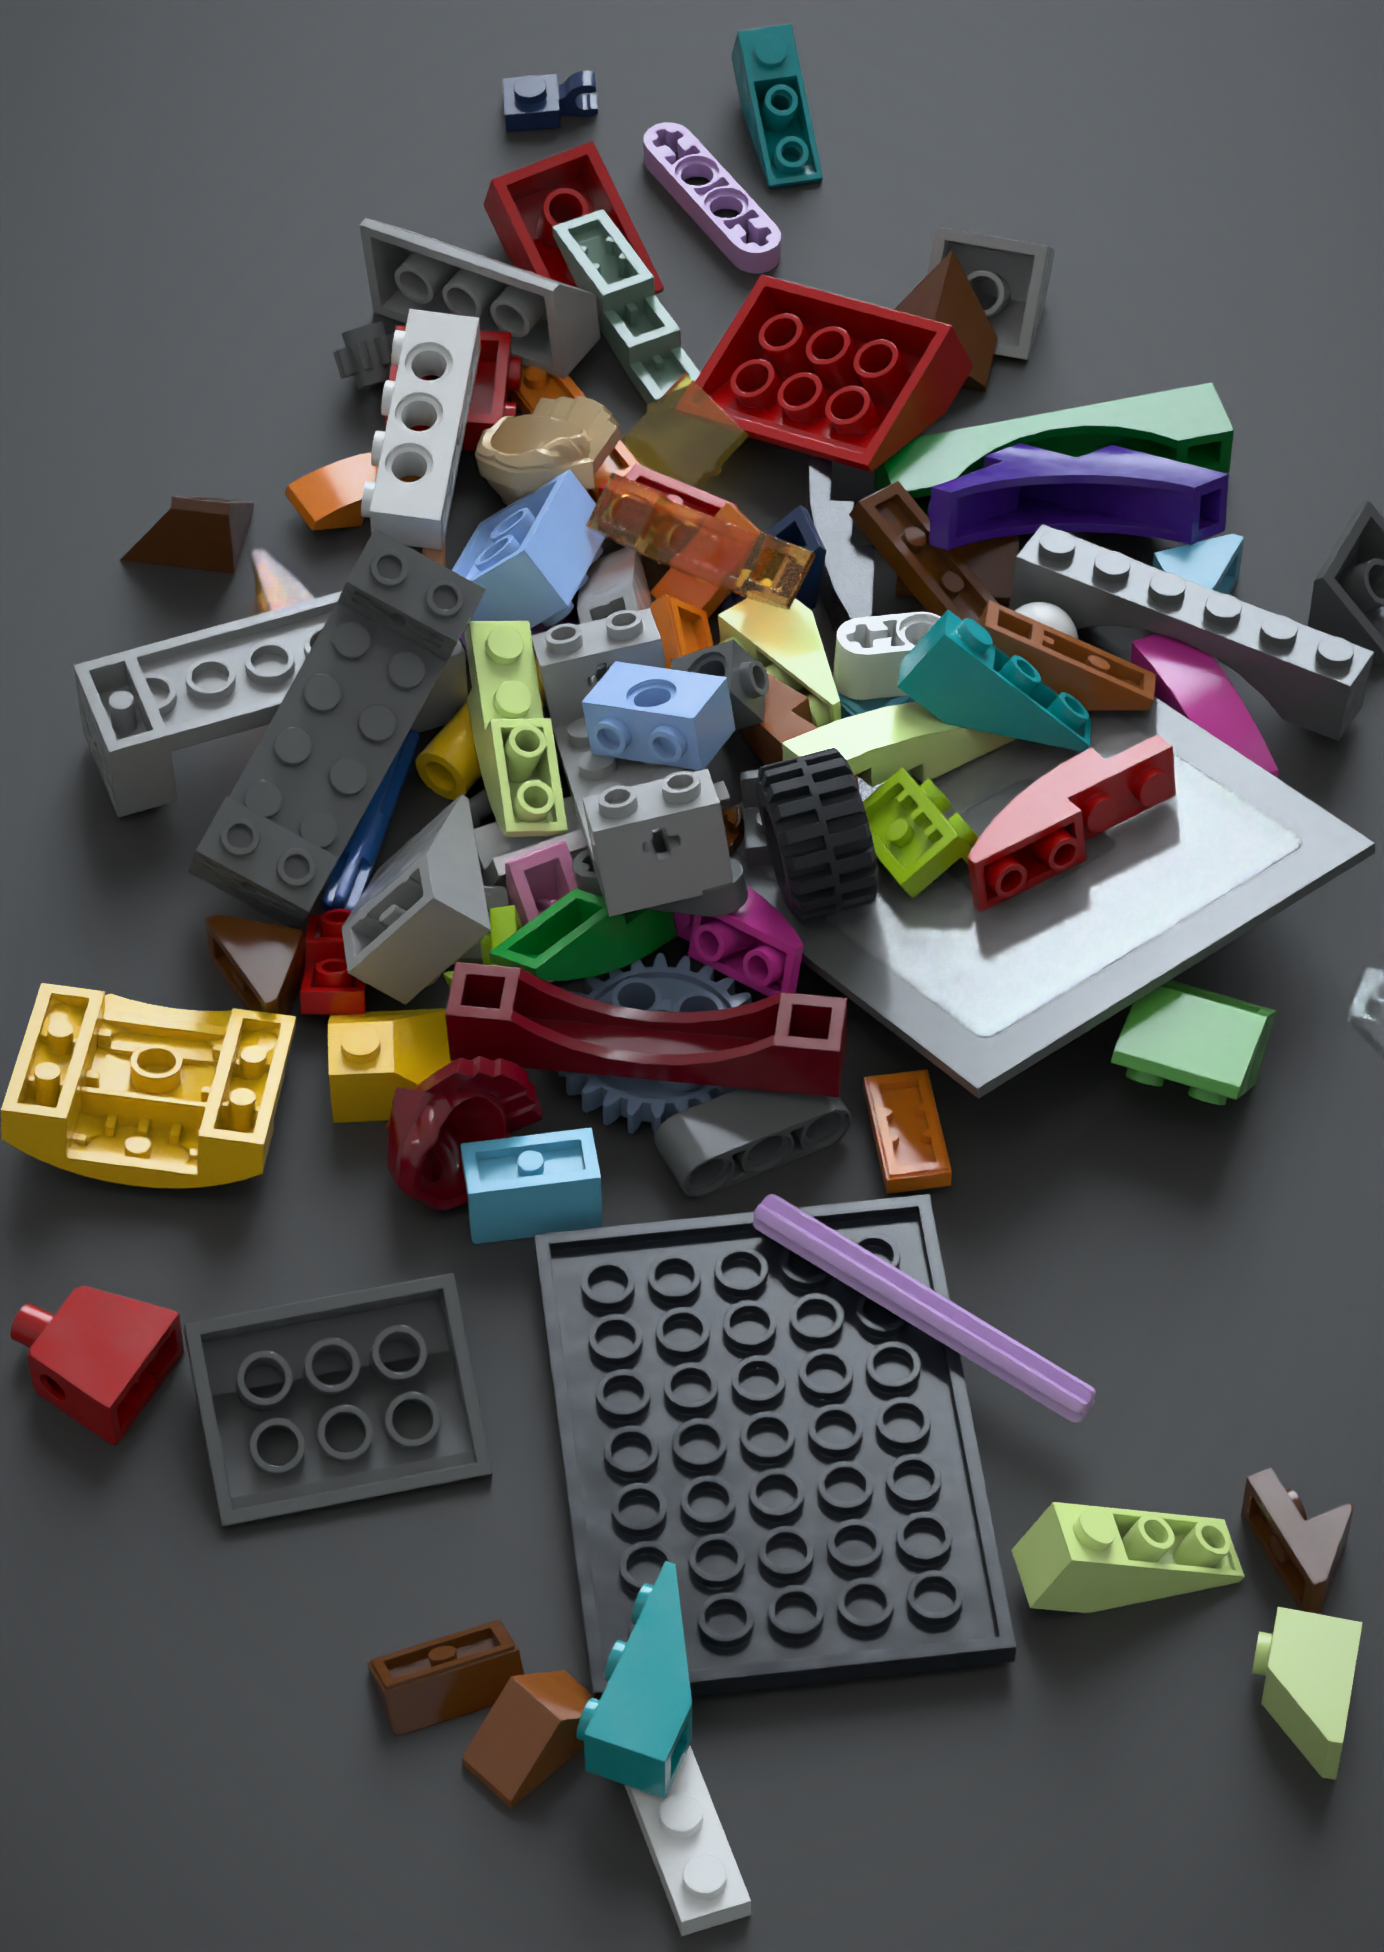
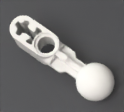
[833,602,1078,700]

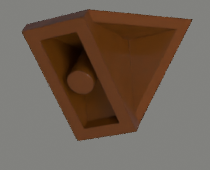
[894,249,998,392]
[120,496,254,574]

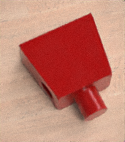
[10,1286,184,1446]

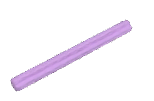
[753,1194,1096,1423]

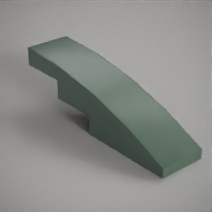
[552,209,700,417]

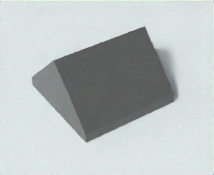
[1308,500,1384,667]

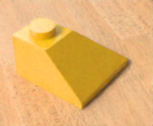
[328,1008,452,1123]

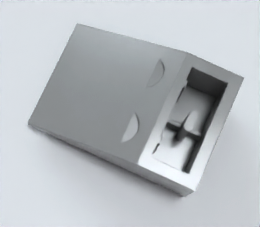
[342,794,491,1005]

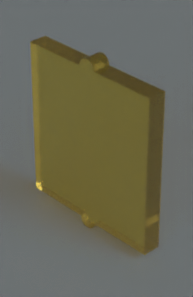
[621,372,749,489]

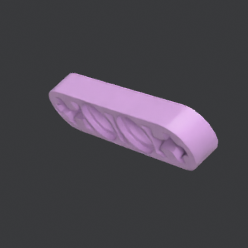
[643,123,781,273]

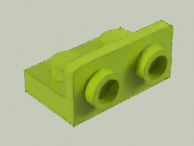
[863,767,979,898]

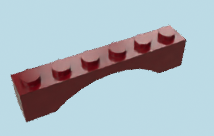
[445,962,847,1098]

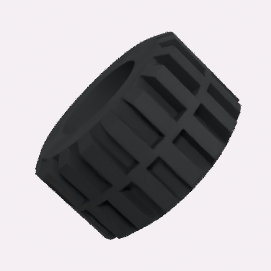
[756,748,879,922]

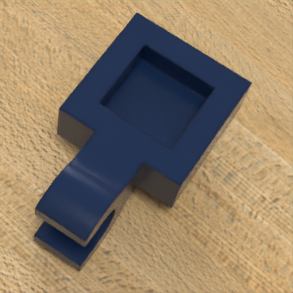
[502,71,598,132]

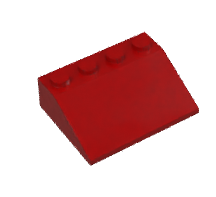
[677,274,973,473]

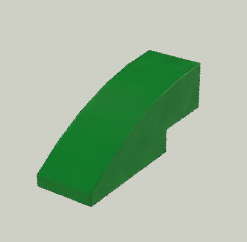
[489,888,678,981]

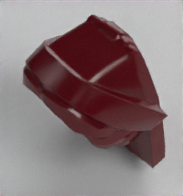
[386,1056,543,1211]

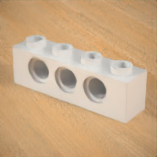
[361,309,481,550]

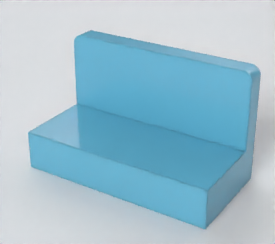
[460,1127,603,1244]

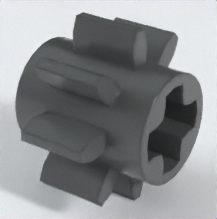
[333,321,395,389]

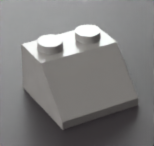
[927,227,1055,360]

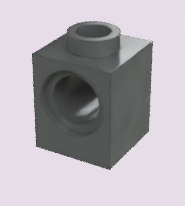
[670,639,769,731]

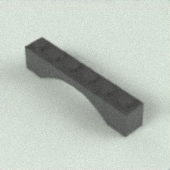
[1009,524,1374,741]

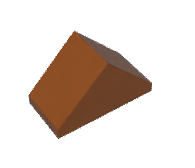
[462,1670,593,1809]

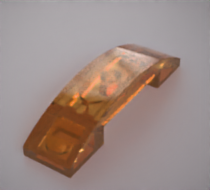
[586,472,816,610]

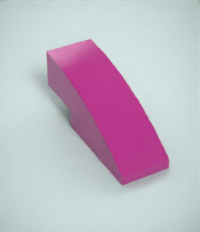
[1131,633,1278,778]

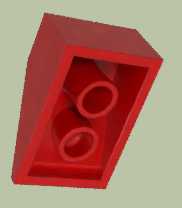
[483,141,664,295]

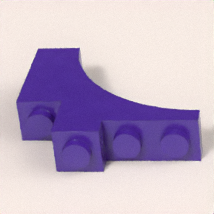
[928,443,1229,550]

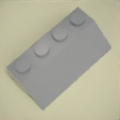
[359,218,601,379]

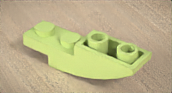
[464,621,568,837]

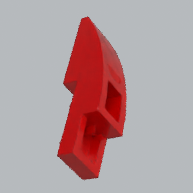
[967,734,1177,912]

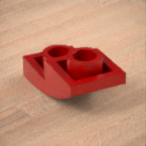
[300,909,369,1015]

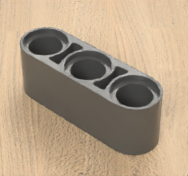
[654,1088,852,1197]

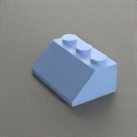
[452,469,612,629]

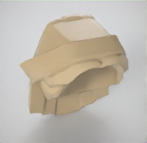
[475,396,623,506]

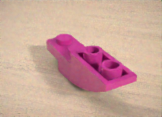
[673,885,804,997]

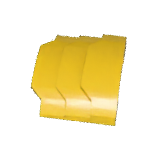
[1,983,296,1188]

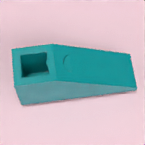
[731,23,823,189]
[897,610,1091,752]
[577,1561,692,1799]

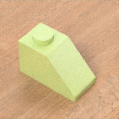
[1252,1607,1362,1780]

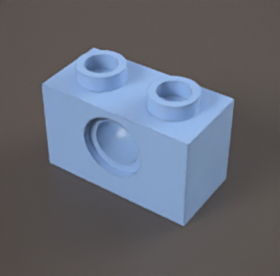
[582,661,736,770]

